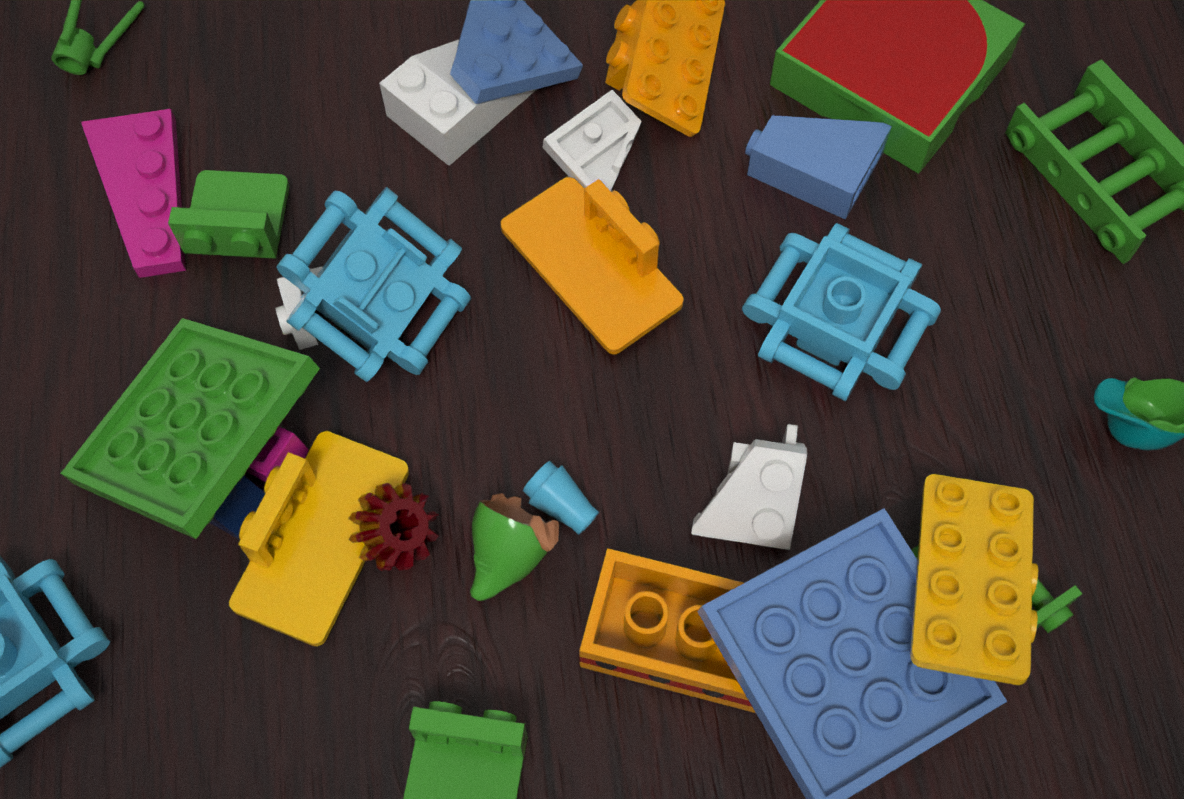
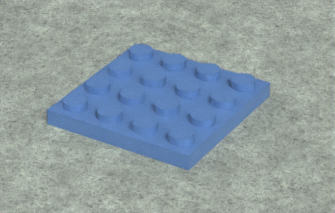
[697,508,1007,799]

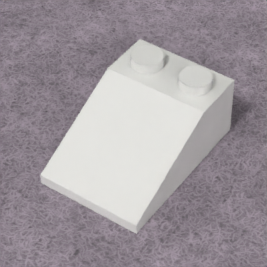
[379,39,537,166]

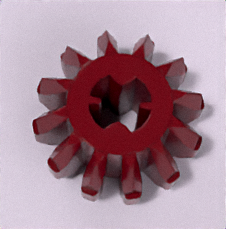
[348,483,439,571]

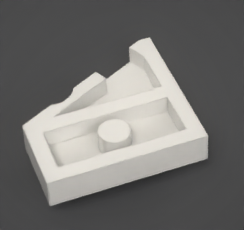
[542,90,642,191]
[691,439,807,550]

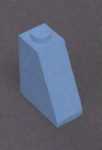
[745,115,892,220]

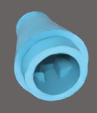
[523,461,599,535]

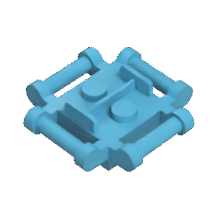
[276,187,471,382]
[742,223,941,402]
[0,556,110,768]

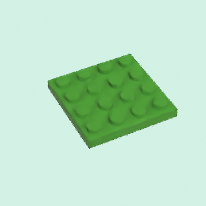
[60,318,320,539]

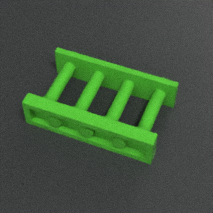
[1005,59,1184,264]

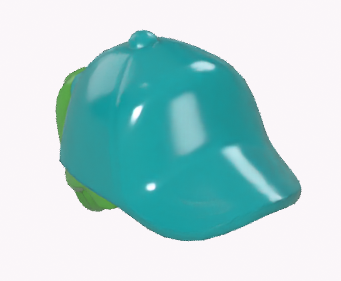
[1094,377,1184,451]

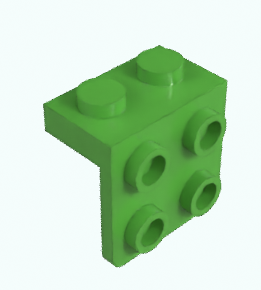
[168,170,289,258]
[403,701,528,799]

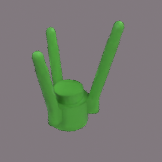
[51,0,145,75]

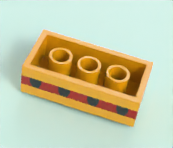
[579,548,756,713]

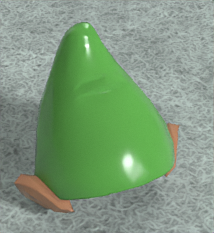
[470,493,559,601]

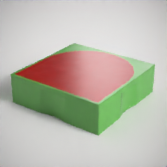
[770,0,1025,174]

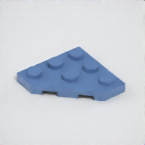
[450,0,583,104]

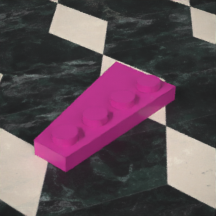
[81,109,186,278]

